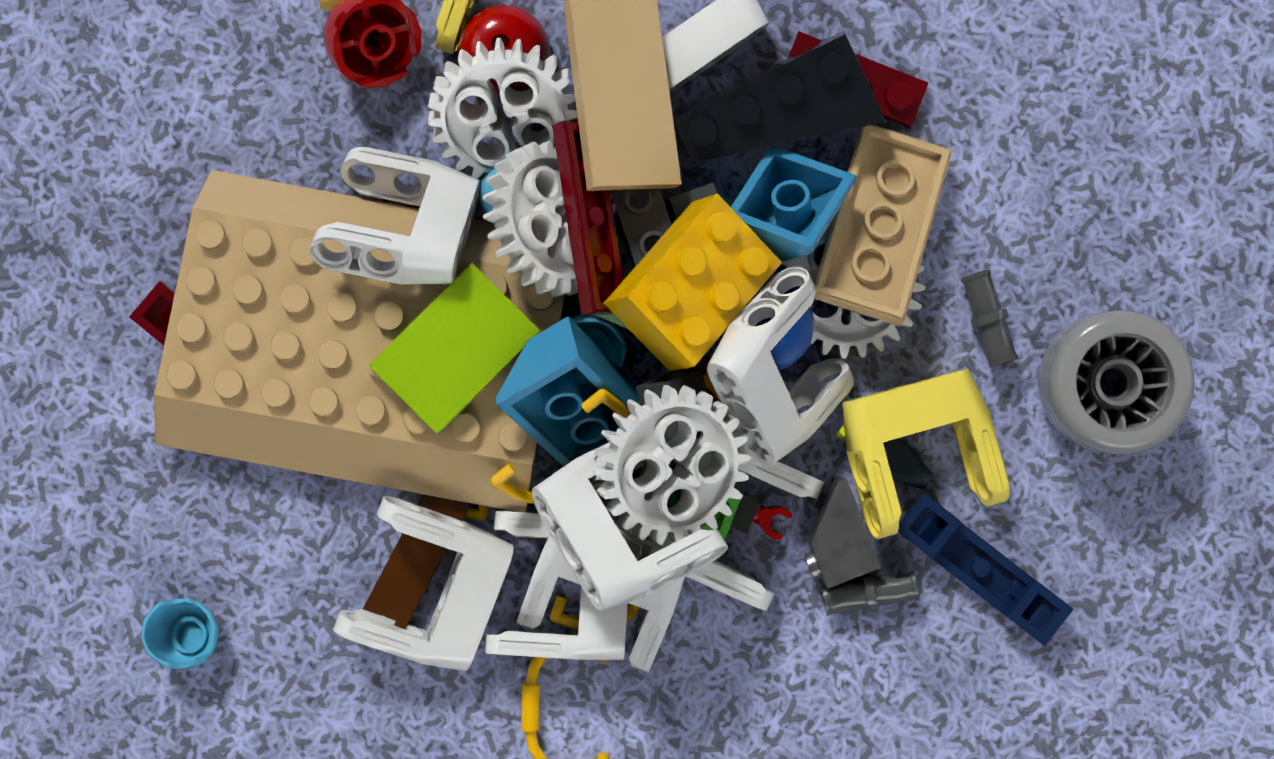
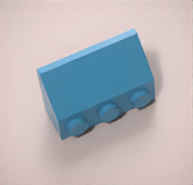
[496,316,641,467]

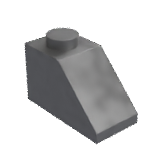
[803,477,881,588]

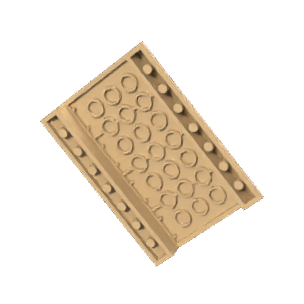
[154,170,566,513]

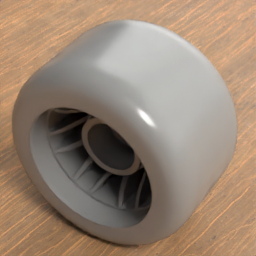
[1038,310,1194,455]

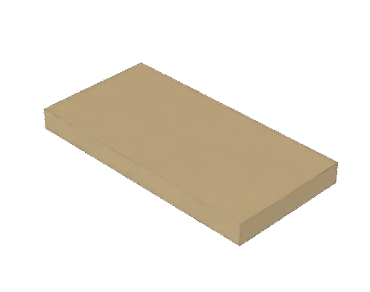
[563,0,682,191]
[814,125,953,326]

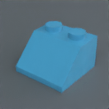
[731,146,856,262]

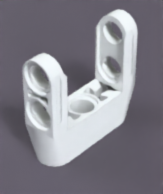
[662,0,769,94]
[309,147,480,285]
[706,267,854,465]
[646,431,825,611]
[532,442,728,611]
[333,496,514,671]
[485,511,633,660]
[516,530,685,672]

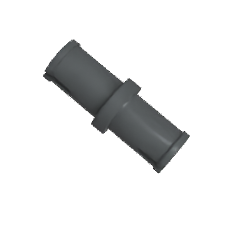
[961,270,1019,368]
[821,570,920,616]

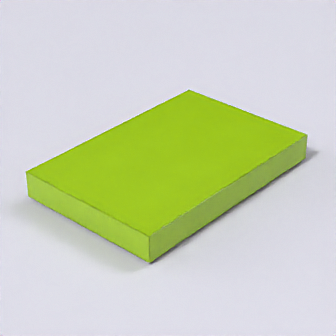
[368,263,541,435]

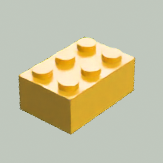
[604,193,782,371]

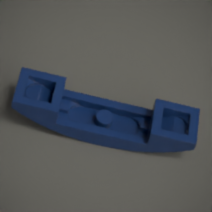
[898,492,1074,646]

